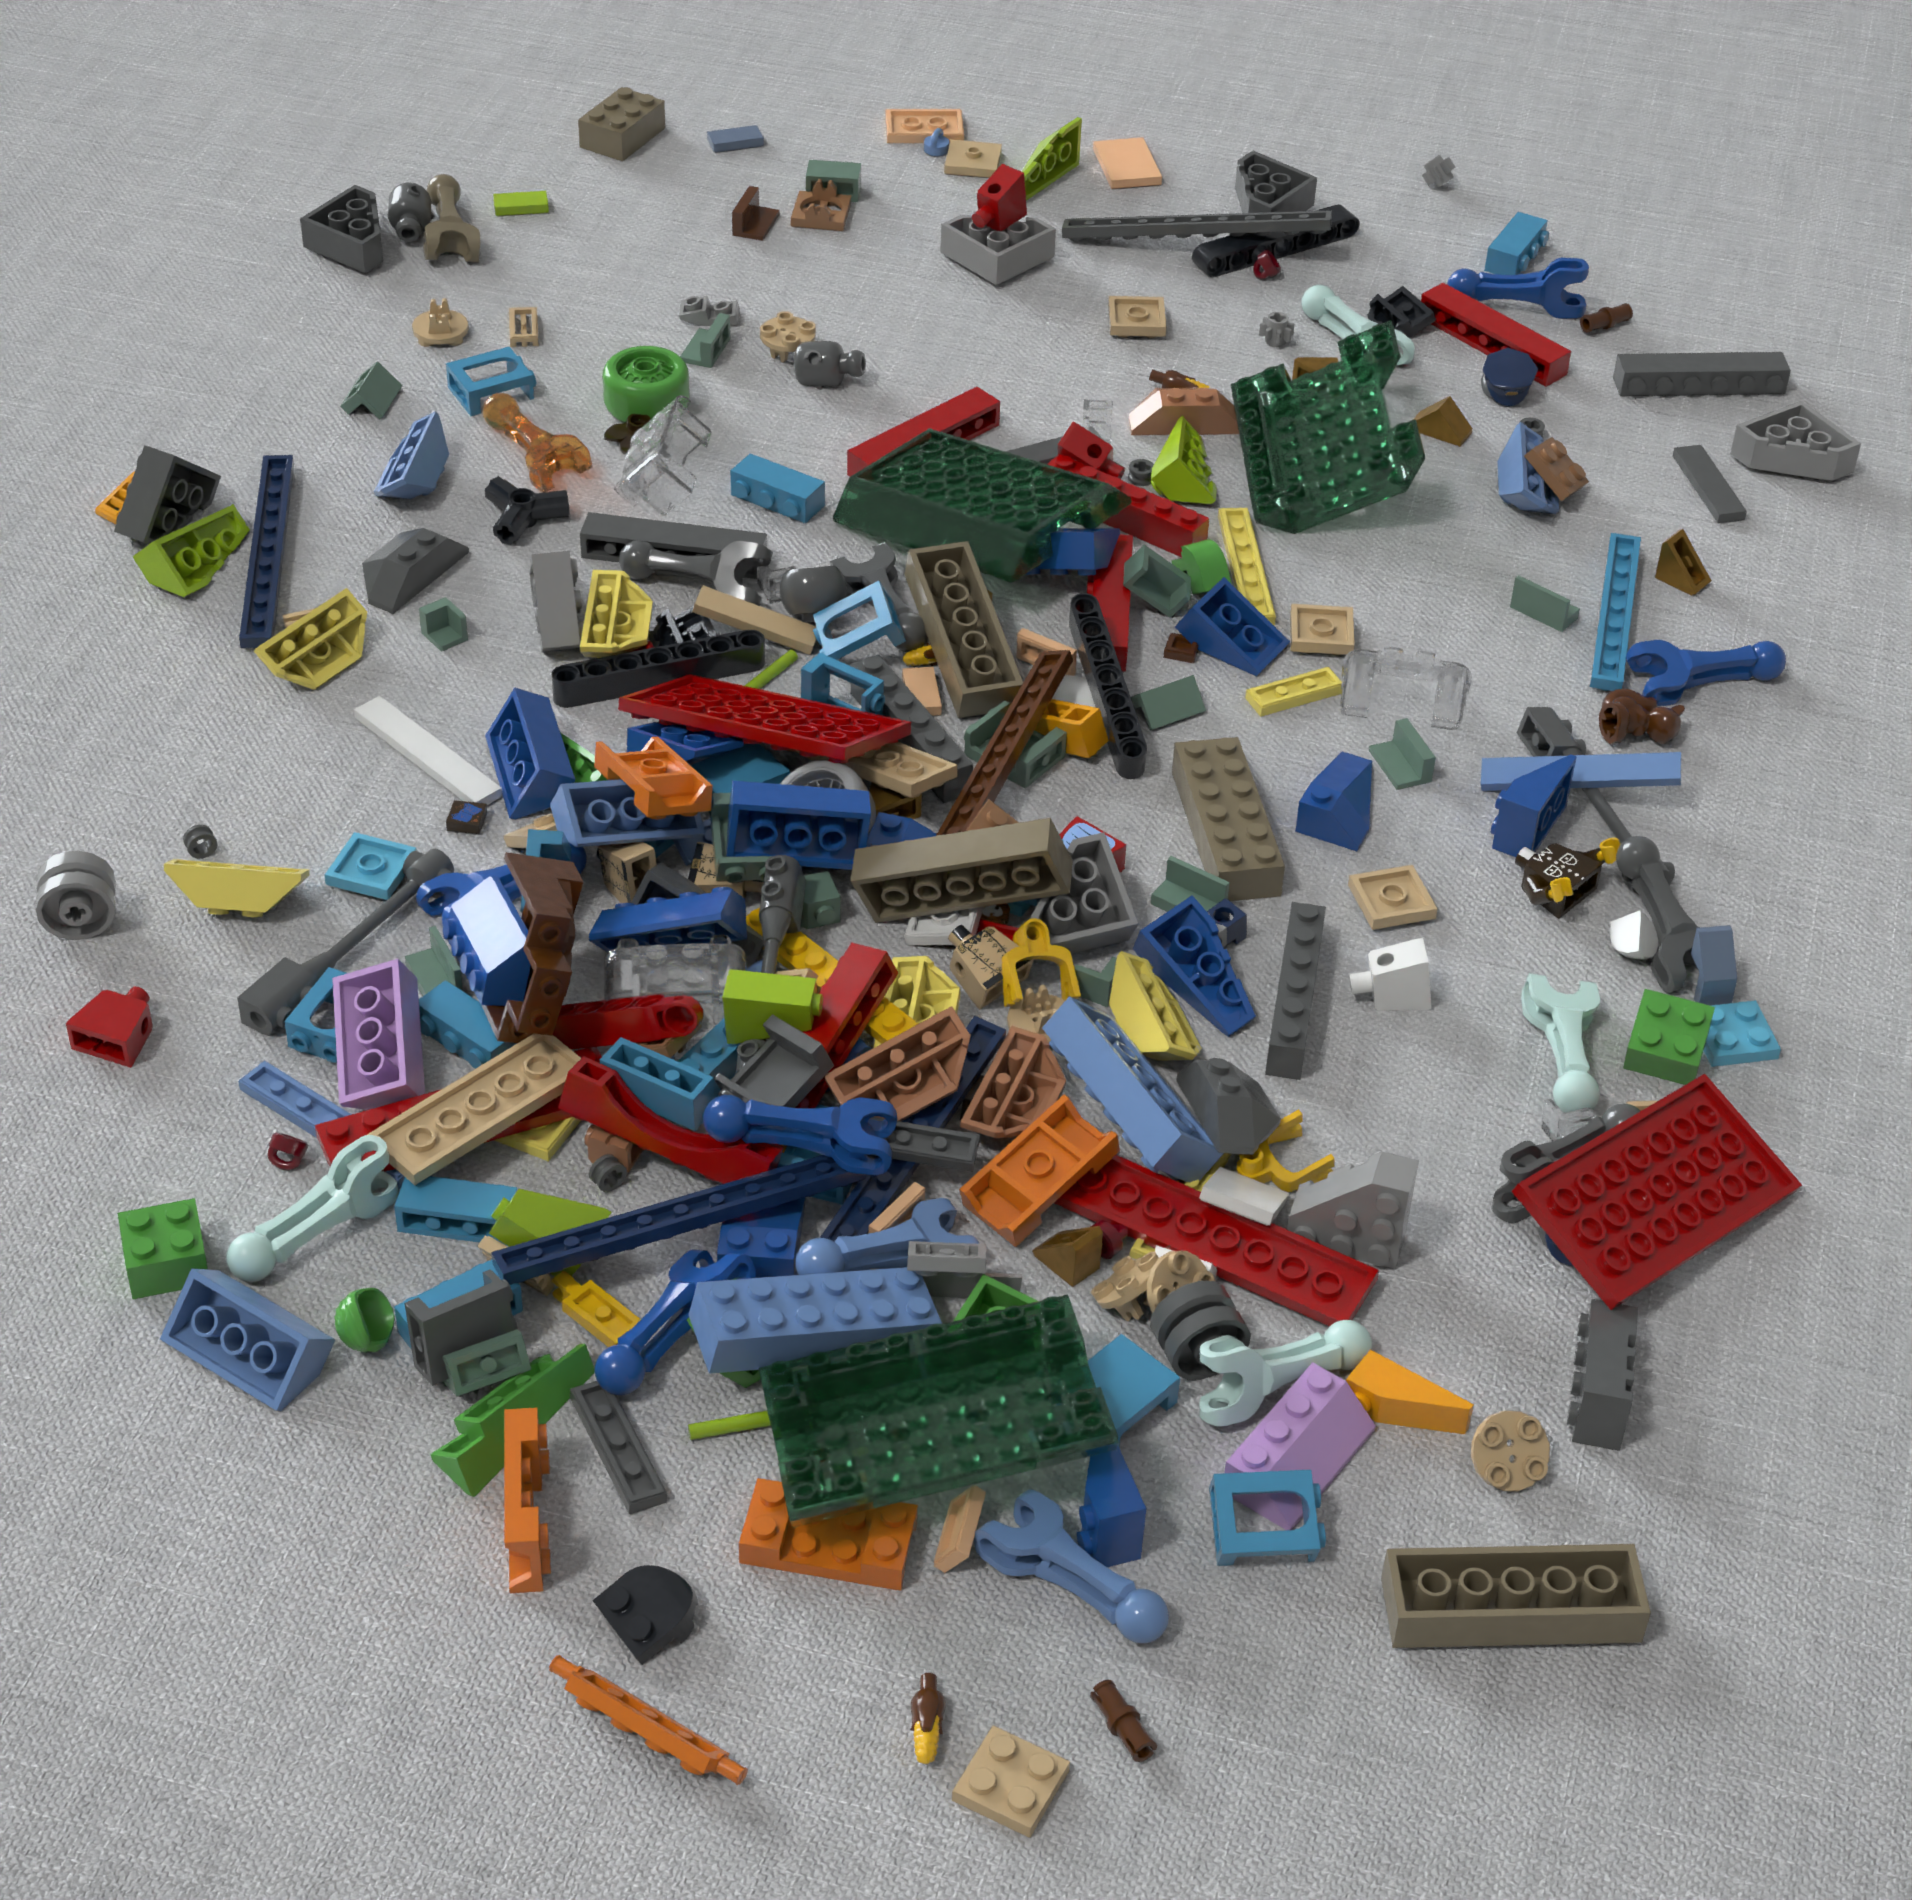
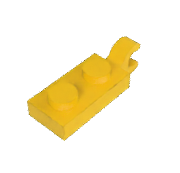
[552,1271,641,1347]

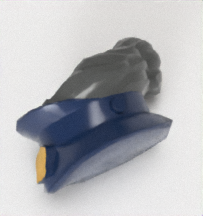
[1481,348,1538,406]

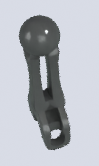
[619,540,773,606]
[830,542,928,652]
[1616,836,1701,993]
[1491,1103,1641,1223]

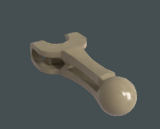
[423,174,480,262]

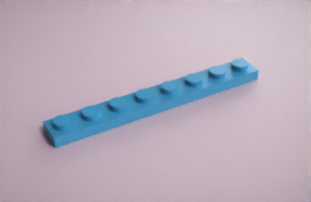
[1590,533,1641,691]

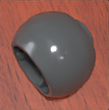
[780,566,847,622]

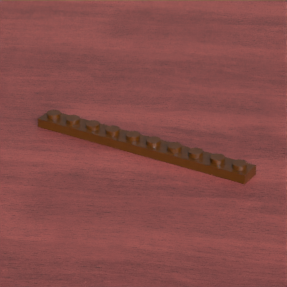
[936,650,1073,836]

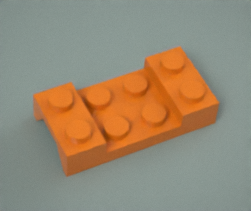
[594,736,713,820]
[959,1094,1120,1247]
[504,1408,551,1593]
[739,1478,918,1591]

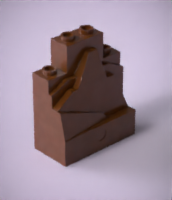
[481,852,584,1043]

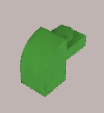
[1171,539,1232,594]

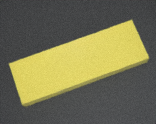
[1245,667,1344,717]

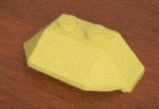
[580,570,653,658]
[254,588,367,690]
[164,859,310,917]
[1109,951,1202,1061]
[874,956,961,1048]

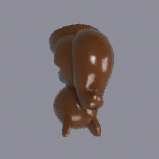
[1599,689,1685,744]

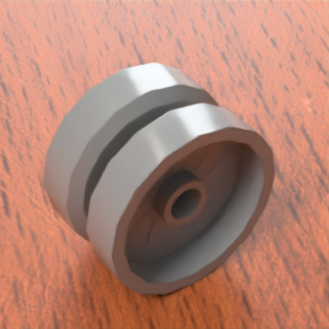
[36,851,116,940]

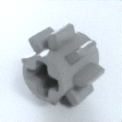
[1422,155,1456,188]
[1259,312,1295,347]

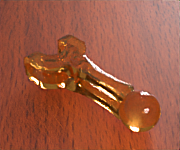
[482,392,593,493]

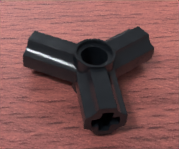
[485,476,570,545]

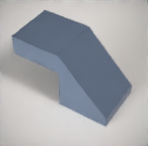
[1691,925,1737,1006]

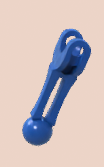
[1447,258,1589,319]
[1626,640,1786,706]
[416,843,587,926]
[703,1095,898,1175]
[595,1249,756,1396]

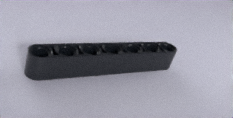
[1192,204,1360,277]
[1069,593,1147,779]
[551,630,765,708]

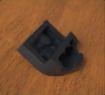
[1367,286,1436,338]
[648,606,717,647]
[592,1565,698,1665]

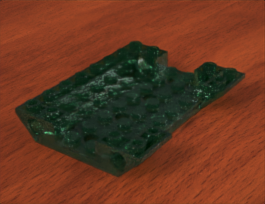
[1230,321,1426,534]
[833,428,1132,582]
[759,1294,1119,1528]

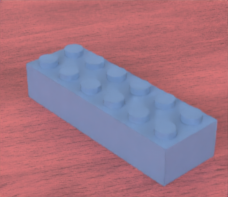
[1042,996,1224,1183]
[689,1267,942,1374]

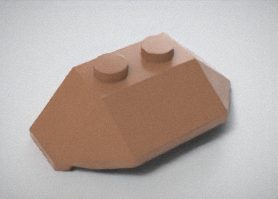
[1129,388,1246,435]
[824,1006,971,1122]
[960,1026,1066,1138]

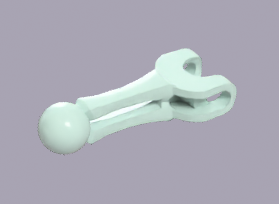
[1301,285,1415,371]
[1521,973,1600,1116]
[226,1135,399,1282]
[1199,1320,1372,1427]

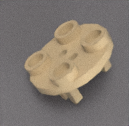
[412,298,469,347]
[760,311,816,362]
[1007,985,1065,1047]
[1091,1251,1159,1321]
[1143,1251,1215,1313]
[1471,1411,1550,1491]

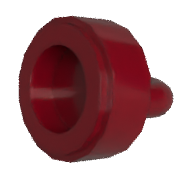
[1253,250,1281,279]
[267,1132,309,1171]
[1091,1220,1129,1259]

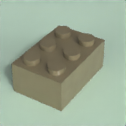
[578,87,665,161]

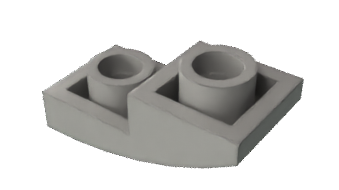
[679,296,740,326]

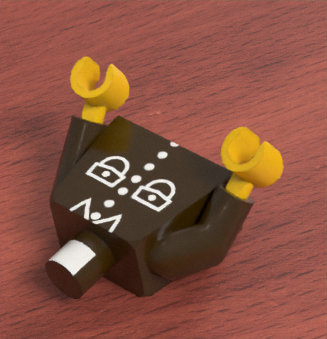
[1515,837,1620,919]

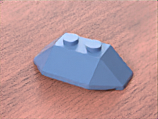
[374,411,449,499]
[1497,422,1559,514]

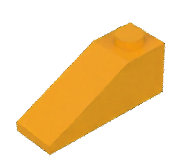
[1035,699,1109,758]
[1346,1349,1474,1434]

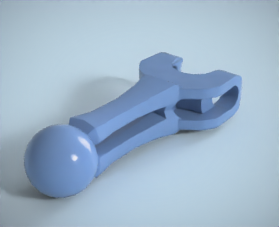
[795,1198,980,1275]
[974,1489,1169,1644]

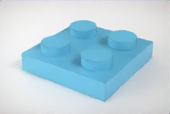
[324,832,417,900]
[1704,1000,1781,1067]

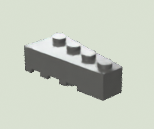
[1567,1299,1638,1451]

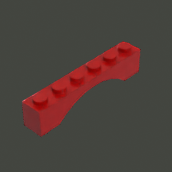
[558,1056,784,1184]

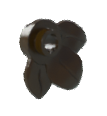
[604,413,663,456]

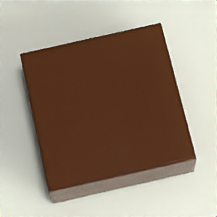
[1163,633,1199,663]

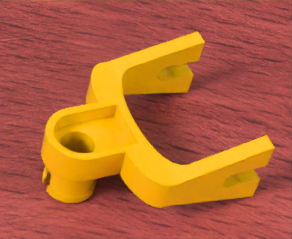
[1002,918,1081,1007]
[1237,1109,1335,1192]

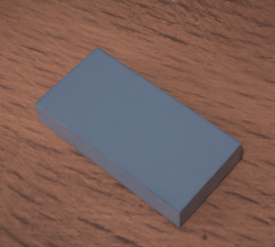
[707,125,764,153]

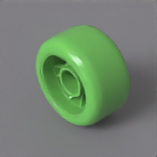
[602,346,690,426]

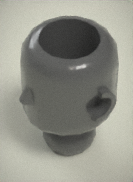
[388,182,435,242]
[794,341,866,390]

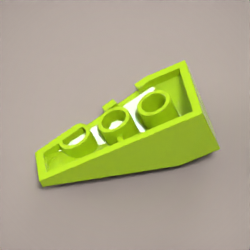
[1021,117,1082,201]
[1151,415,1217,504]
[133,504,250,597]

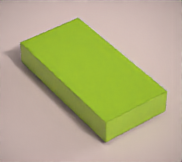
[493,191,549,216]

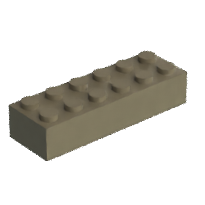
[904,541,1023,718]
[1172,737,1285,901]
[851,818,1073,923]
[1381,1544,1651,1648]

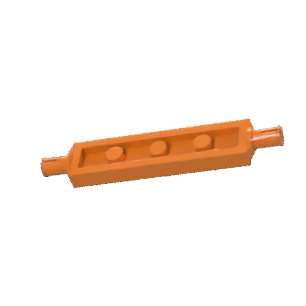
[549,1655,748,1785]

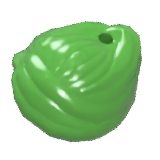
[334,1288,395,1352]

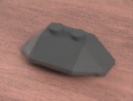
[362,528,469,614]
[1176,1058,1281,1155]

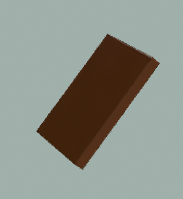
[732,186,780,241]

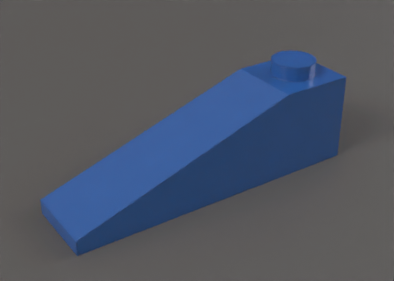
[1295,751,1372,852]
[1133,895,1256,1037]

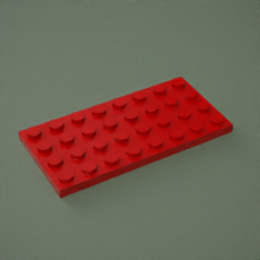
[618,674,912,763]
[1511,1074,1802,1310]

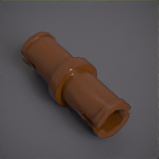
[1580,303,1633,333]
[1090,1680,1157,1762]

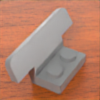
[870,1241,1022,1298]

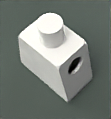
[1349,938,1431,1011]

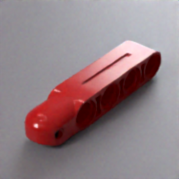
[553,994,704,1049]

